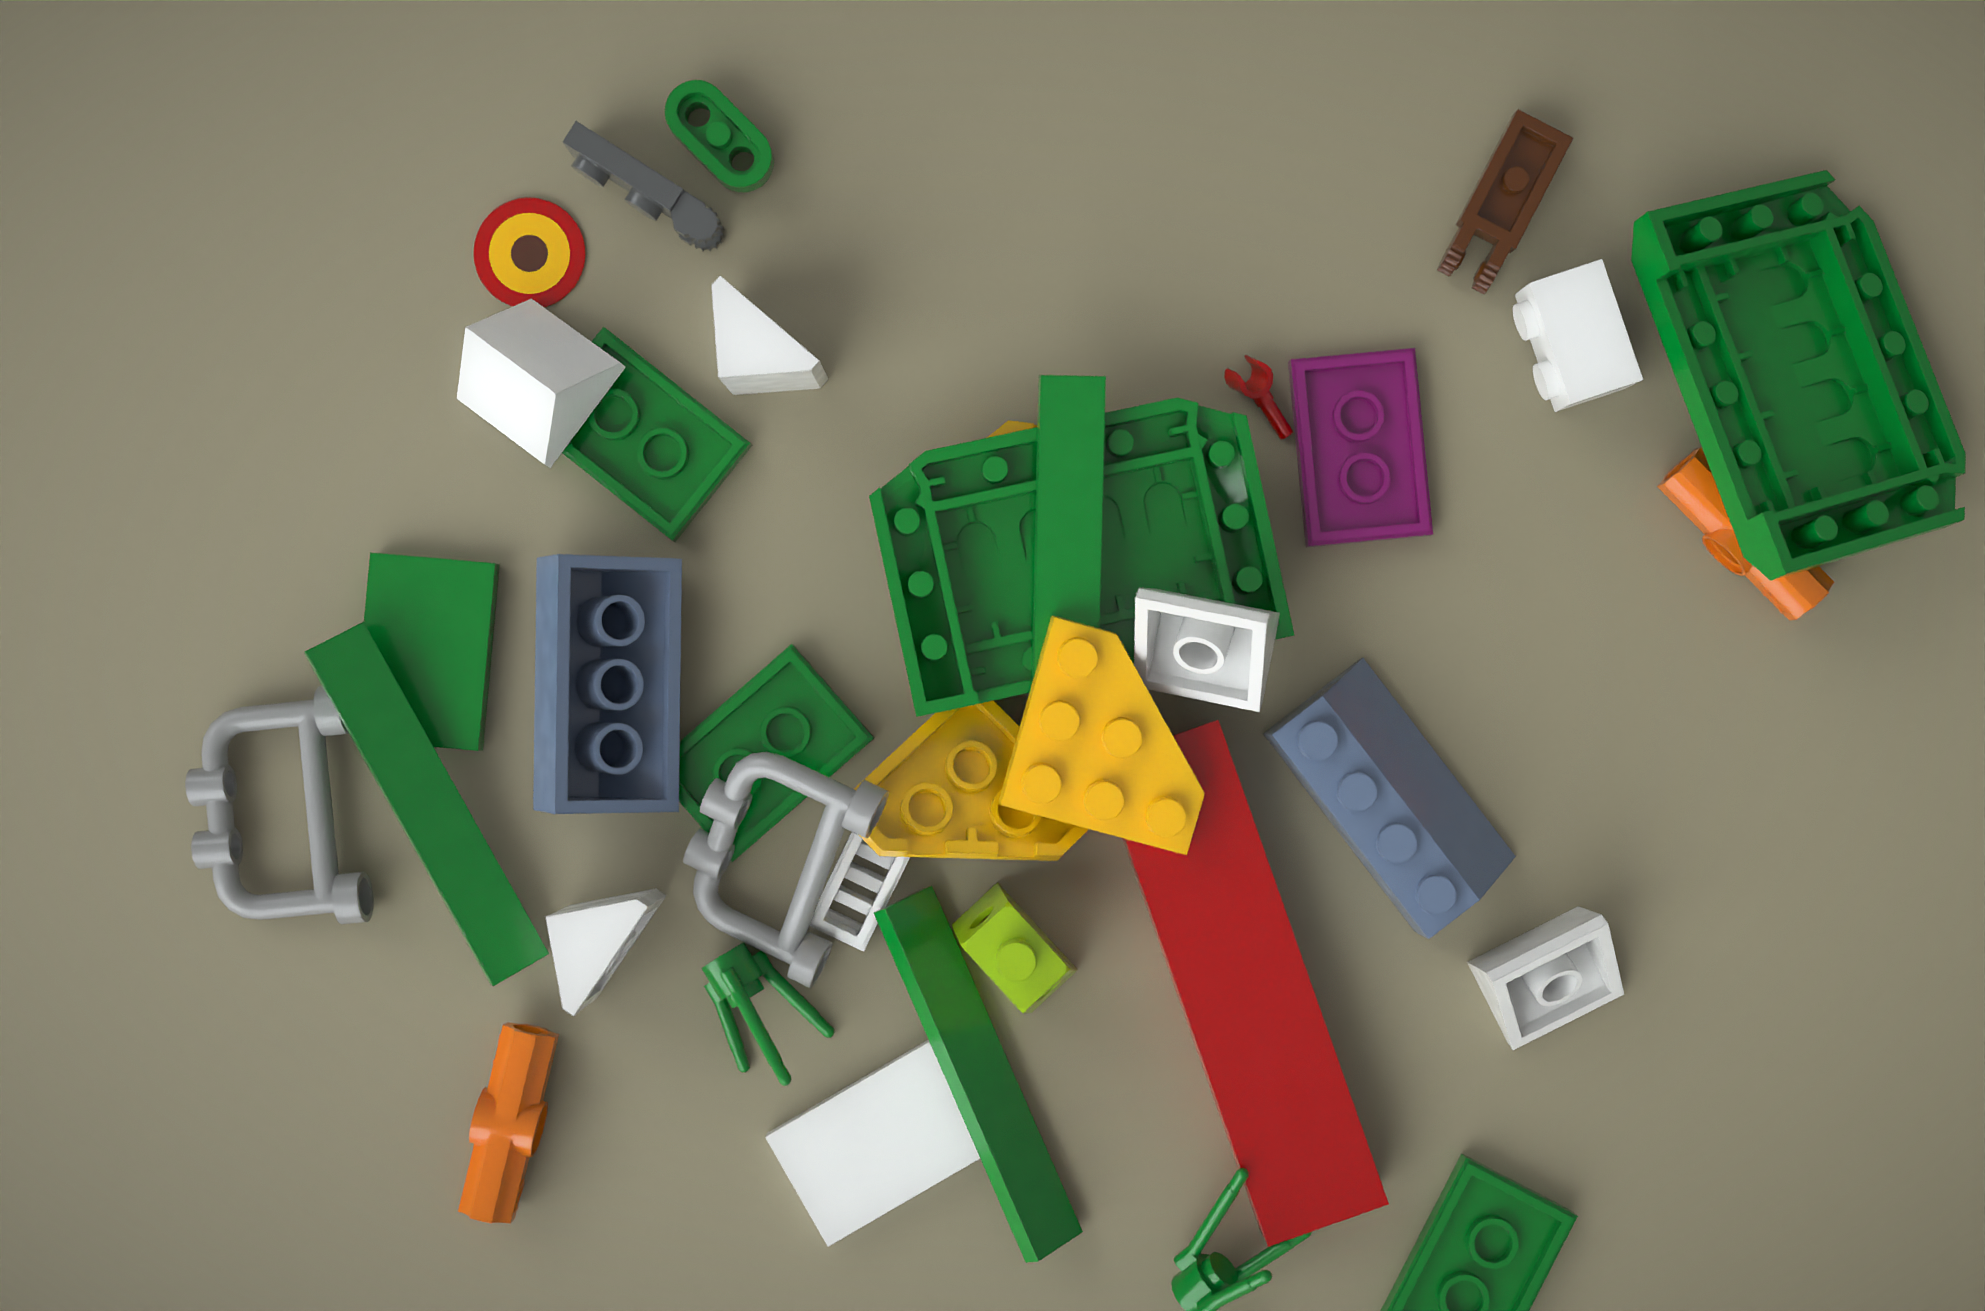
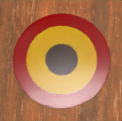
[473,197,586,307]

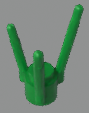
[701,942,835,1086]
[1171,1168,1312,1311]

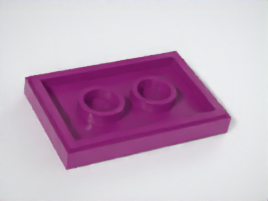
[1288,348,1433,547]

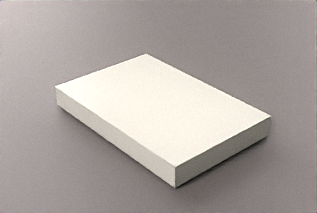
[765,1040,980,1247]

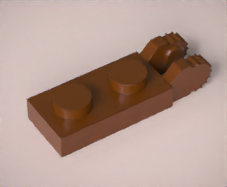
[1437,109,1573,295]

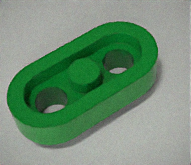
[665,80,774,193]

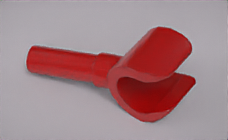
[1224,355,1293,440]

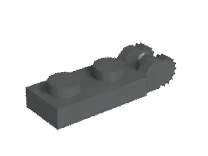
[562,121,725,252]

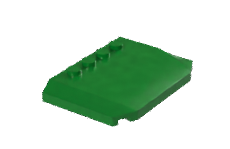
[1631,170,1966,581]
[869,397,1295,717]

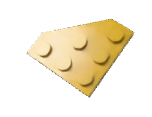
[999,615,1205,855]
[854,700,1089,861]

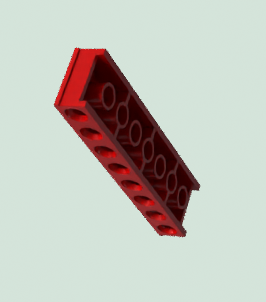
[1122,720,1389,1247]

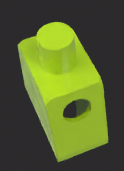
[952,882,1078,1014]

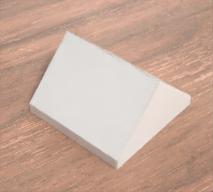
[711,276,828,395]
[457,299,625,468]
[1134,588,1280,712]
[546,889,667,1016]
[1467,906,1624,1050]

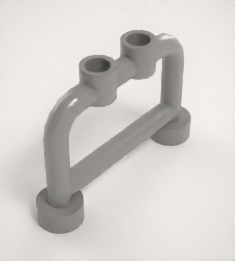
[185,686,374,924]
[683,752,889,988]

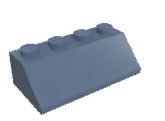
[533,554,682,814]
[1263,658,1516,939]

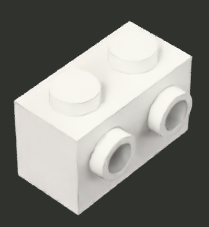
[1513,259,1643,412]

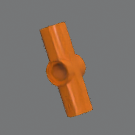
[1657,447,1835,621]
[458,1022,559,1224]

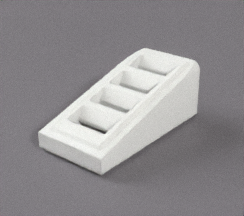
[810,832,910,952]

